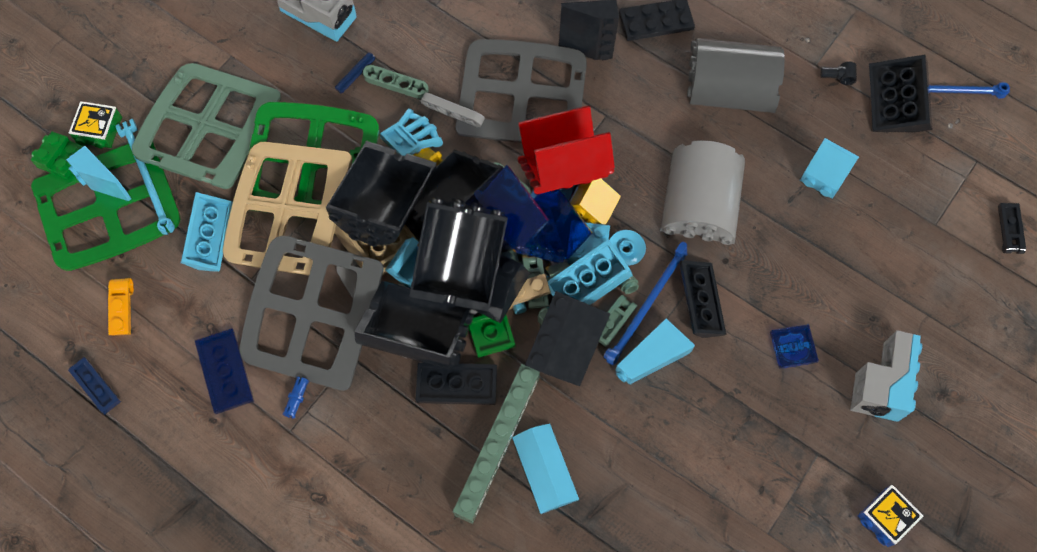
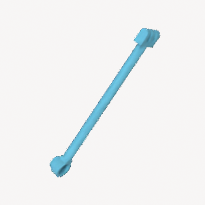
[115,118,175,235]

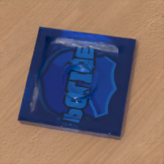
[770,324,819,369]

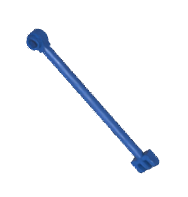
[929,82,1010,98]
[604,242,687,365]

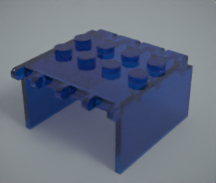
[475,165,593,263]

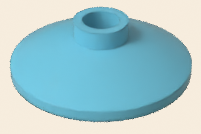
[609,230,646,266]

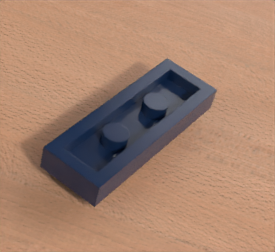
[68,357,121,415]

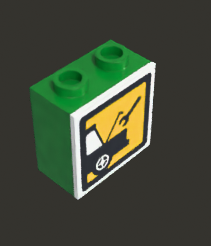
[69,101,122,149]

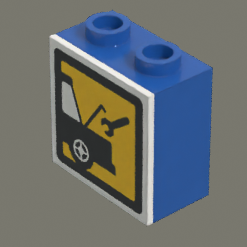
[857,485,923,547]

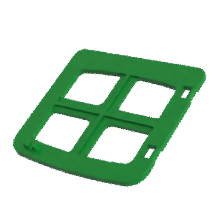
[249,102,379,220]
[31,141,181,271]

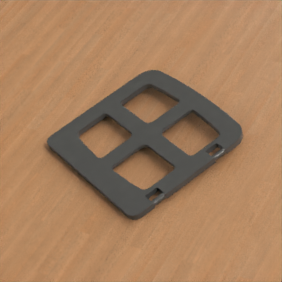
[456,39,587,143]
[239,236,384,391]

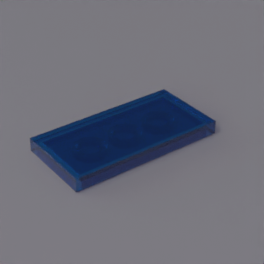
[195,328,254,414]

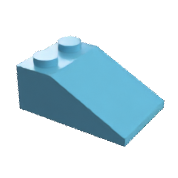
[800,138,859,199]
[66,146,132,201]

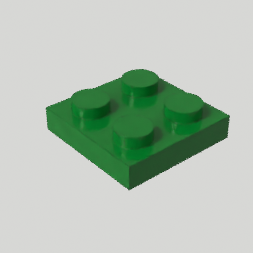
[468,315,516,358]

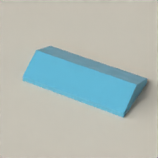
[181,192,233,272]
[512,424,579,514]

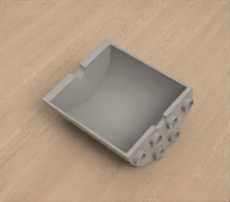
[660,141,745,245]

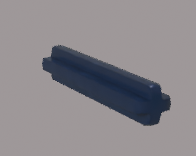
[335,52,375,94]

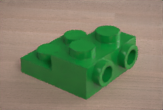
[31,131,84,179]

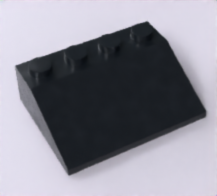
[558,0,619,61]
[869,54,933,133]
[472,254,531,323]
[525,291,610,386]

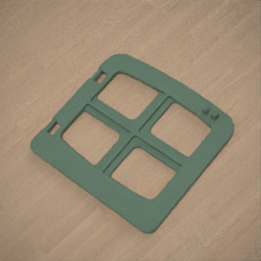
[132,63,281,189]

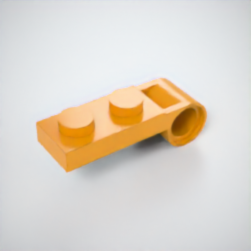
[108,278,134,336]

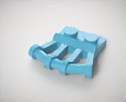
[380,109,443,156]

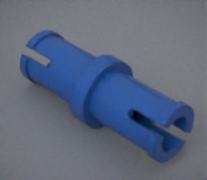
[283,377,309,419]

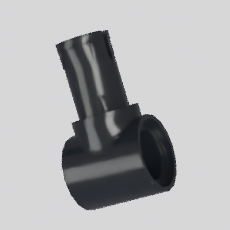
[820,61,857,85]

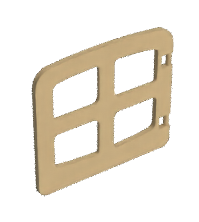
[223,142,353,276]

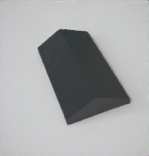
[679,260,726,338]

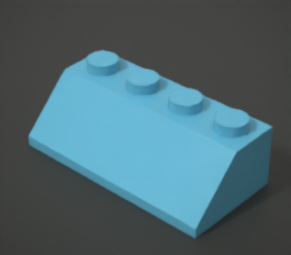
[548,239,633,305]

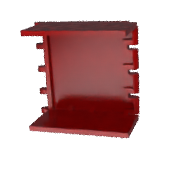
[517,106,615,194]

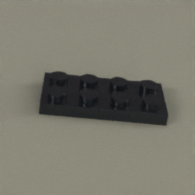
[619,0,695,41]
[415,362,497,405]

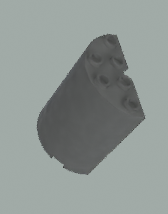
[687,38,785,113]

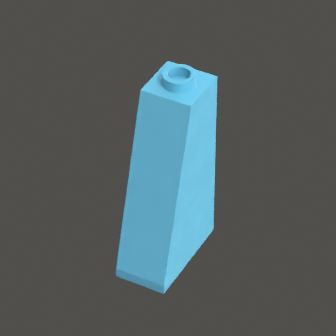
[615,319,695,385]

